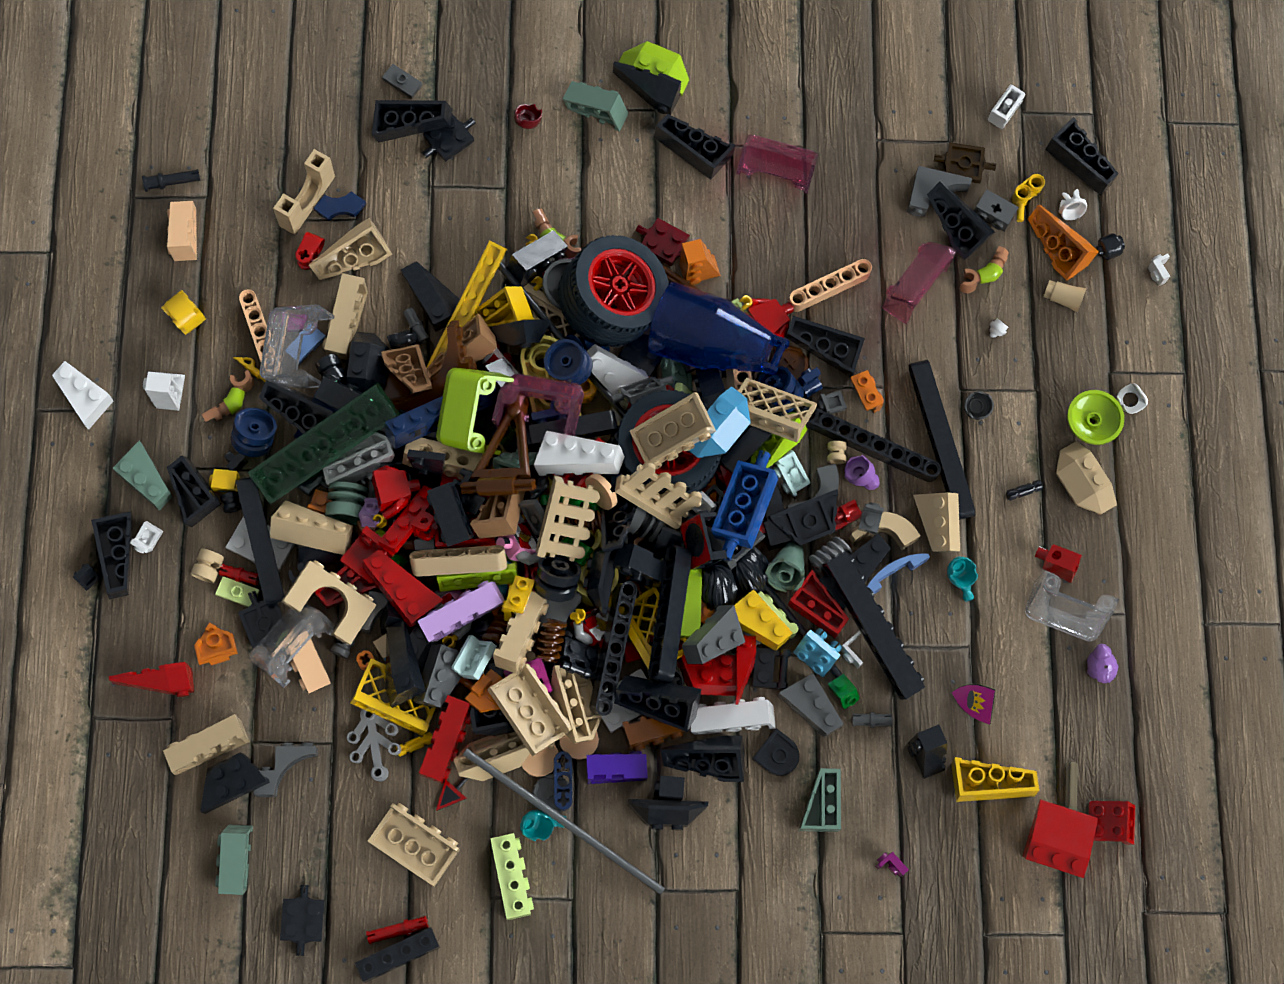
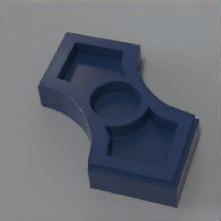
[313,191,366,221]

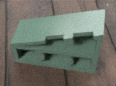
[113,440,173,511]

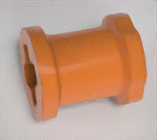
[356,650,375,671]

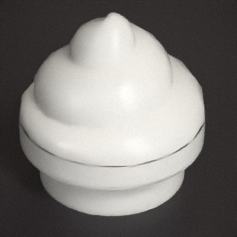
[990,318,1008,337]

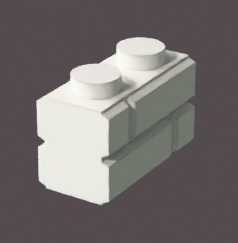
[988,84,1026,129]

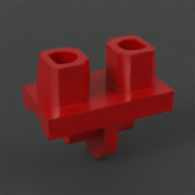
[835,499,862,531]

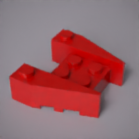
[677,635,756,705]

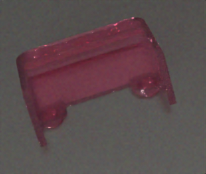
[736,135,819,194]
[882,242,957,325]
[492,374,584,436]

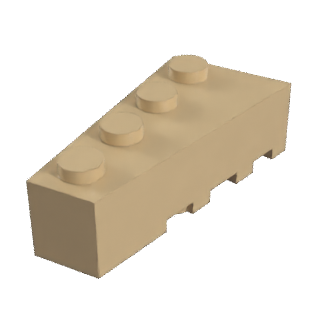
[323,273,368,360]
[270,500,353,555]
[493,591,549,674]
[163,714,250,775]

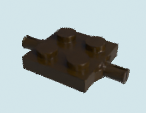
[933,142,996,184]

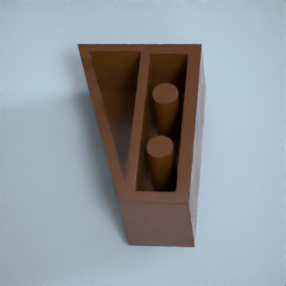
[621,716,685,751]

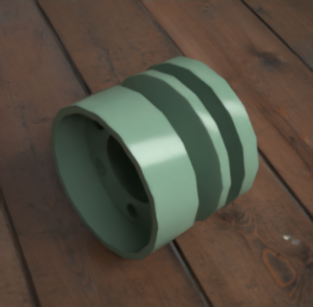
[325,482,369,525]

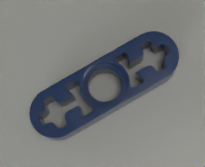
[554,751,572,811]

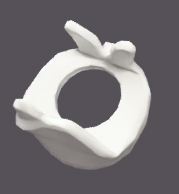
[1059,189,1087,220]
[1116,383,1148,414]

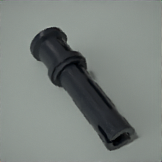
[142,169,201,192]

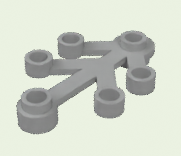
[347,709,401,782]

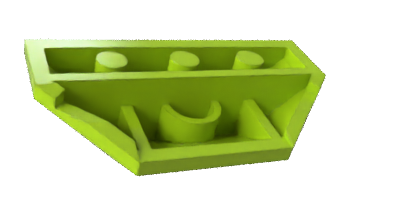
[619,41,689,96]

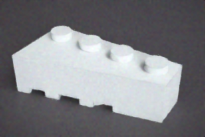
[534,431,625,476]
[691,697,776,735]

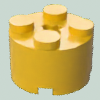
[161,290,206,335]

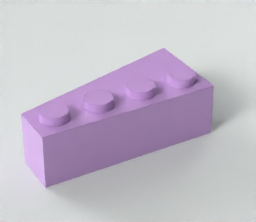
[418,580,505,642]

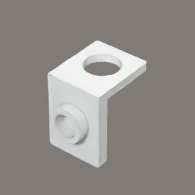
[841,631,863,669]

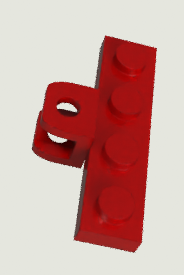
[378,485,438,554]

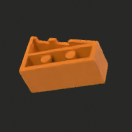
[679,239,721,285]

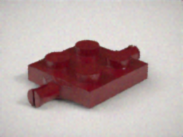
[635,218,690,266]

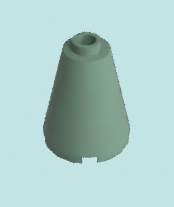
[766,541,805,592]

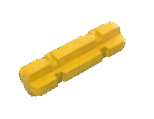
[396,732,432,757]

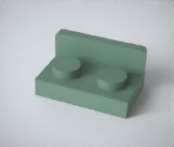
[660,352,692,391]

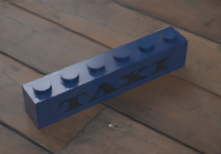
[385,388,497,449]

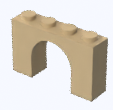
[273,149,335,235]
[281,560,376,645]

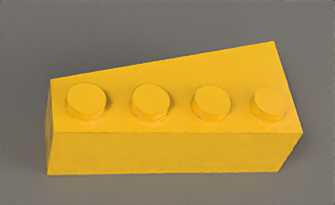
[951,757,1039,802]

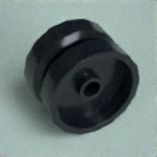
[534,555,581,602]

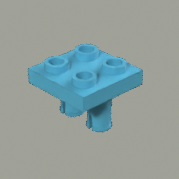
[793,628,842,678]

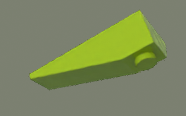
[750,412,808,468]

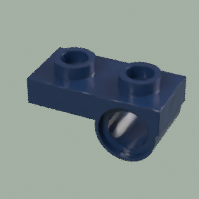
[798,367,823,399]
[531,397,571,424]

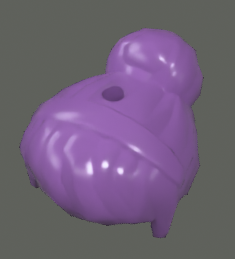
[844,455,880,490]
[1087,644,1118,683]

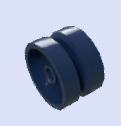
[544,339,593,387]
[755,366,804,413]
[230,408,277,457]

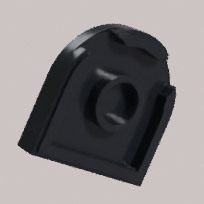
[752,728,799,776]

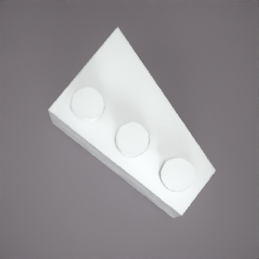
[52,361,113,430]
[143,372,185,411]

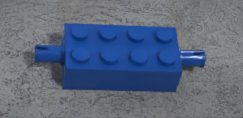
[711,450,778,561]

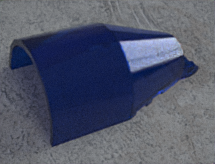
[648,282,790,375]

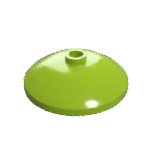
[1067,390,1124,445]

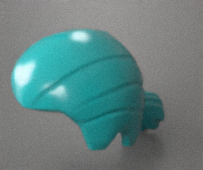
[947,556,978,602]
[520,809,567,841]

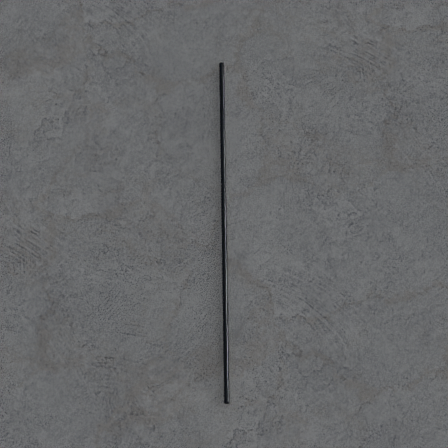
[498,261,842,678]

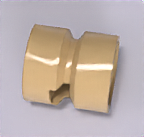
[190,548,224,583]

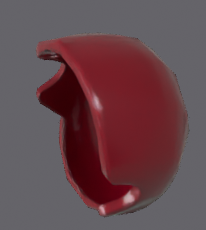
[514,104,542,130]

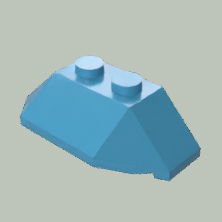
[689,386,751,458]

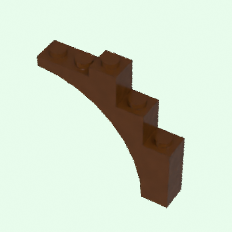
[388,320,477,411]

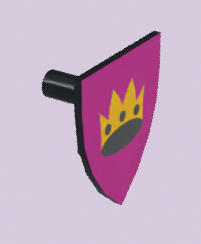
[952,684,995,725]

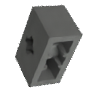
[974,189,1019,232]

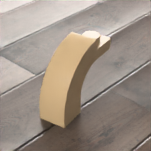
[849,512,920,550]

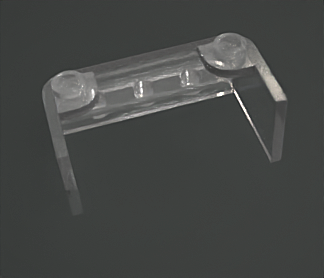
[260,304,334,388]

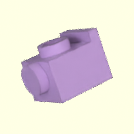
[359,498,383,527]

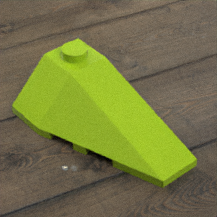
[680,569,702,638]

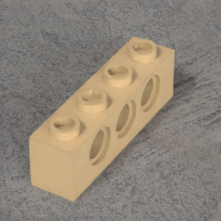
[402,438,483,479]

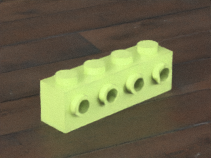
[490,833,534,920]

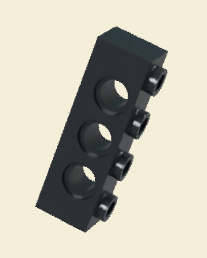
[355,927,441,983]

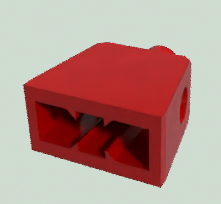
[1035,544,1082,583]

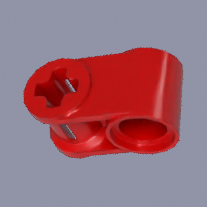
[295,232,325,270]

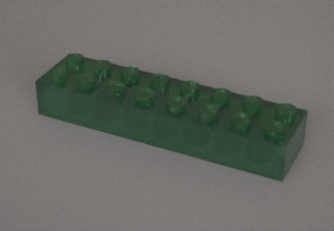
[248,383,401,505]

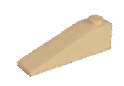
[309,218,392,280]

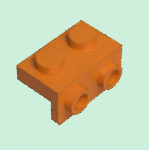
[851,370,884,413]

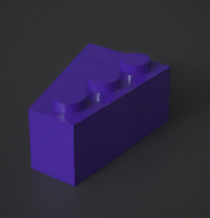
[586,751,648,784]

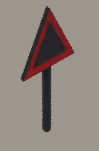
[436,777,469,811]

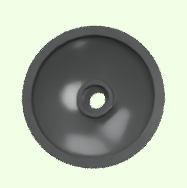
[542,259,572,311]

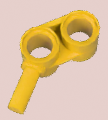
[1011,174,1045,222]

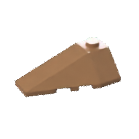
[427,314,497,382]
[381,344,432,393]

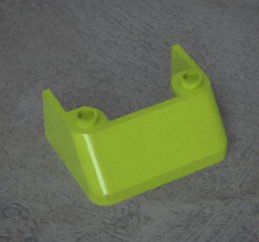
[436,368,514,455]

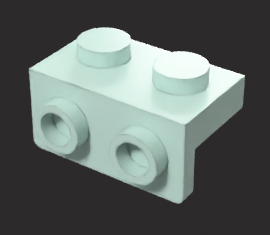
[773,450,811,497]
[452,635,497,680]

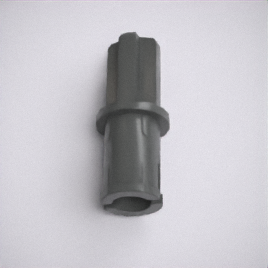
[404,308,430,344]

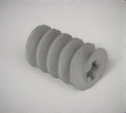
[809,536,852,577]

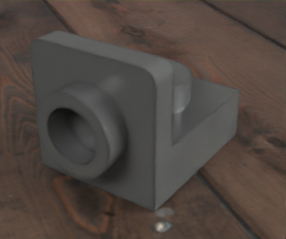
[858,502,884,535]

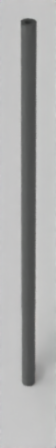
[463,748,665,895]

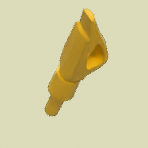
[233,357,269,382]

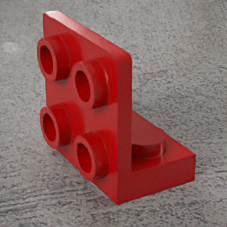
[340,526,395,584]
[1089,801,1135,845]

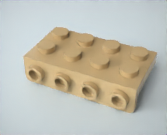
[630,392,716,469]
[487,664,572,756]
[368,803,460,887]

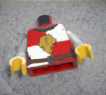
[569,595,617,650]

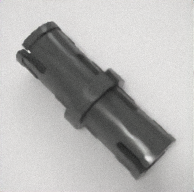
[852,712,893,728]

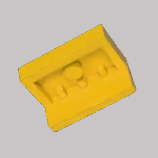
[502,575,534,621]

